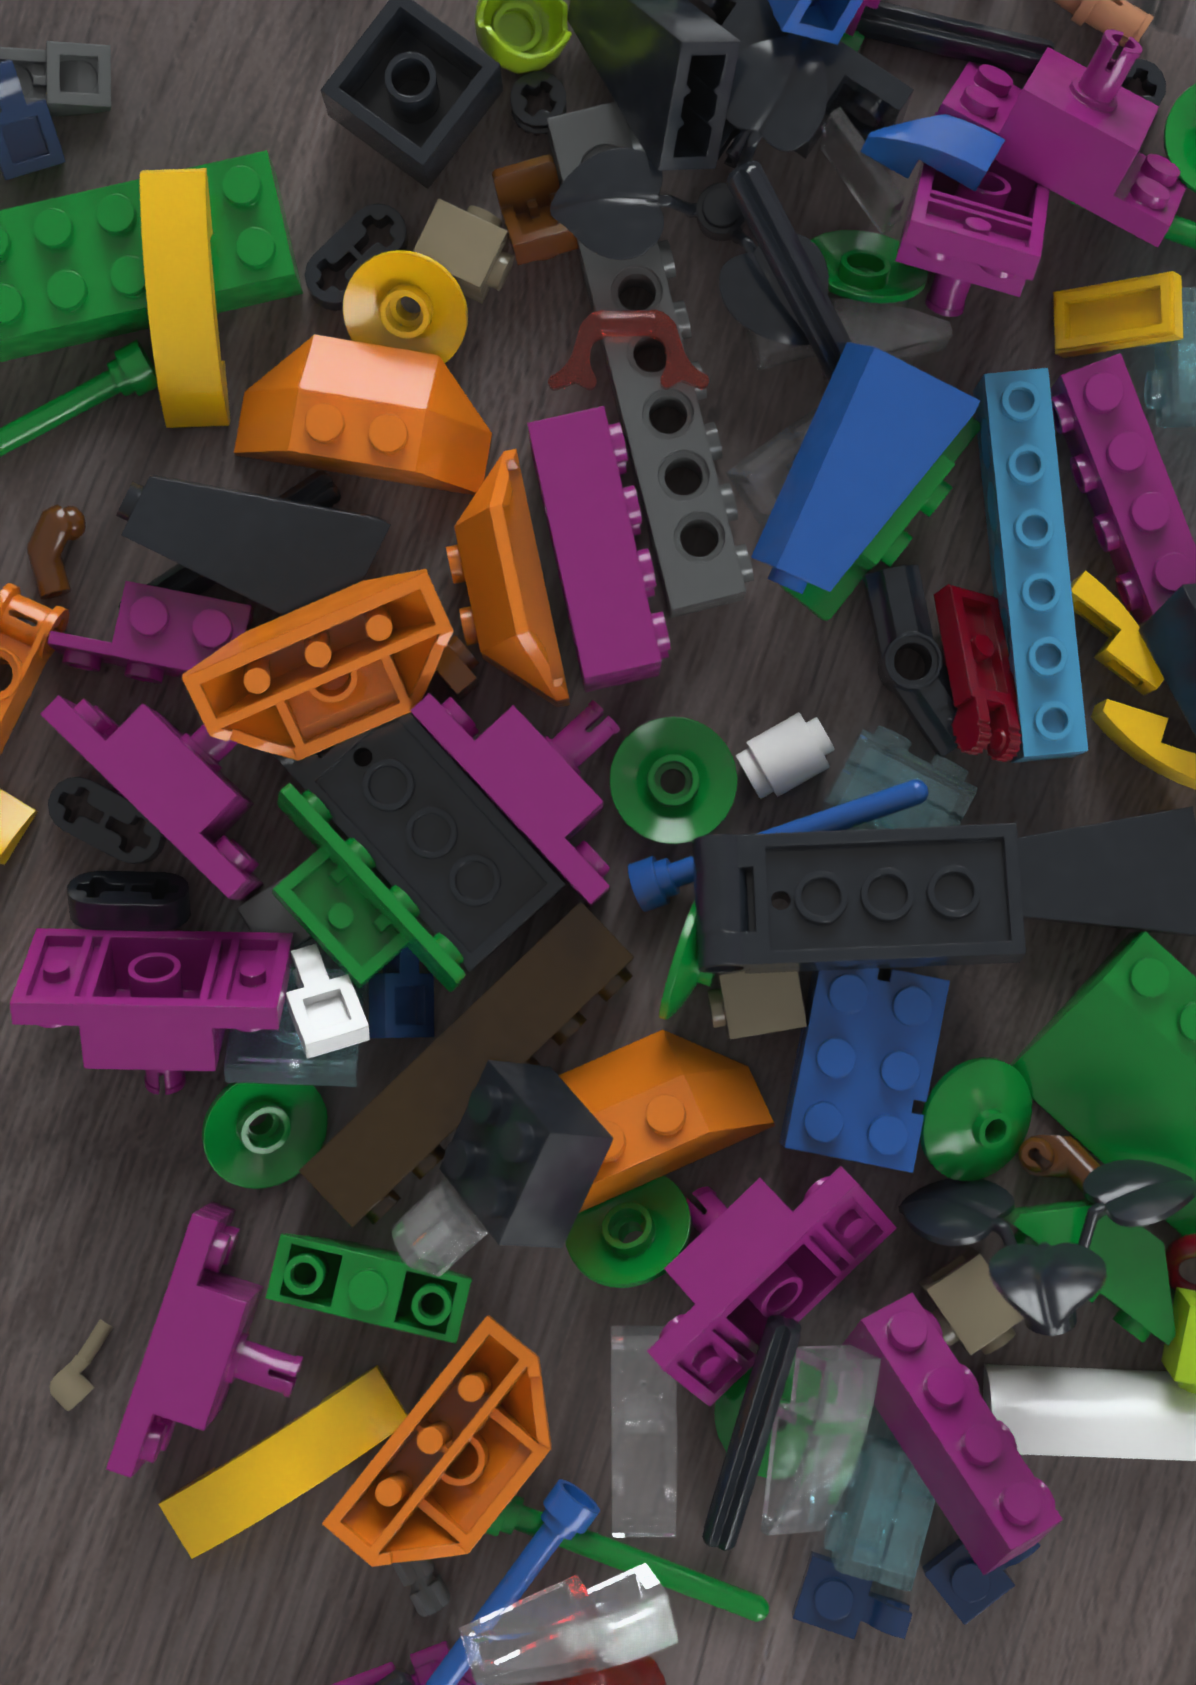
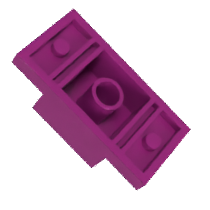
[935,29,1187,248]
[895,112,1050,317]
[410,693,620,907]
[40,695,264,902]
[10,928,294,1095]
[647,1166,897,1407]
[106,1202,304,1478]

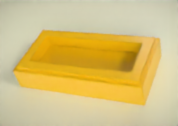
[1053,271,1183,358]

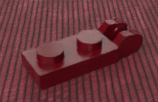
[933,584,1022,762]

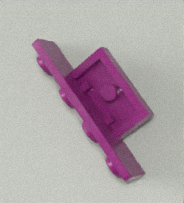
[47,581,254,684]

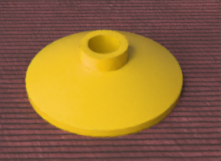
[343,250,468,363]

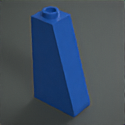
[751,342,981,594]

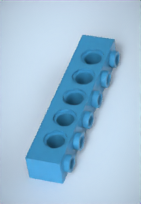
[973,368,1088,763]

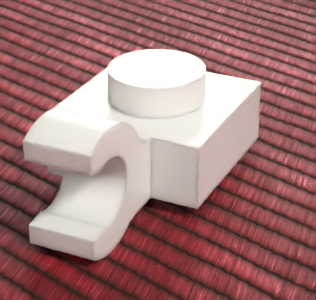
[286,944,370,1059]

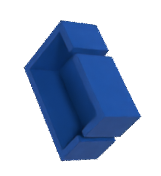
[779,968,950,1173]

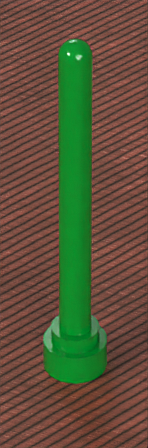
[0,340,158,457]
[486,1495,769,1622]

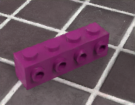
[1050,353,1196,625]
[839,1292,1063,1575]

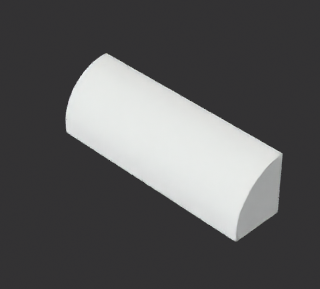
[983,1364,1196,1461]

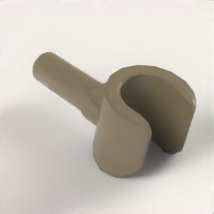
[50,1319,114,1411]

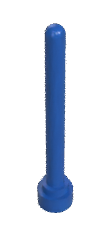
[628,779,929,912]
[425,1479,600,1685]

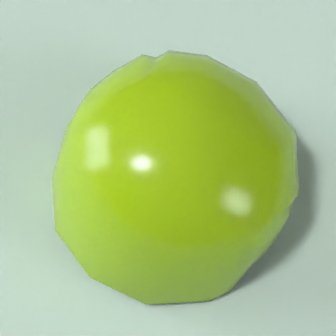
[474,0,572,74]

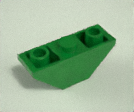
[1003,1199,1176,1345]
[265,1233,472,1344]

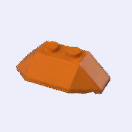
[234,335,493,495]
[446,449,570,708]
[182,569,453,761]
[558,1029,775,1213]
[322,1315,552,1567]

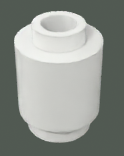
[735,712,835,799]

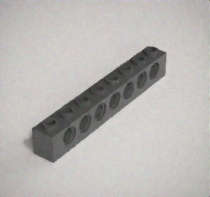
[547,102,754,618]

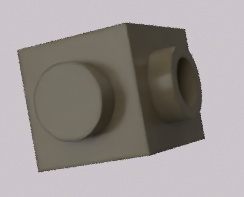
[413,198,515,304]
[707,971,807,1040]
[918,1247,1024,1355]

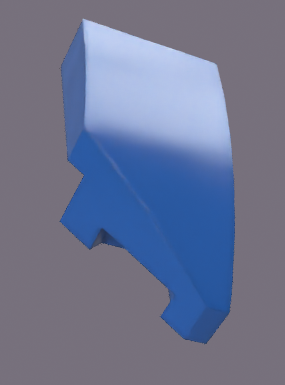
[860,114,1006,192]

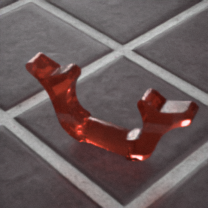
[548,309,709,391]

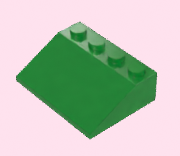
[1010,931,1196,1236]

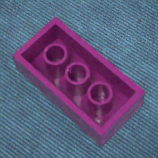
[527,406,671,692]

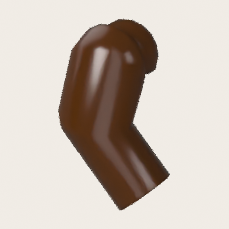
[27,504,86,599]
[1018,1135,1100,1194]

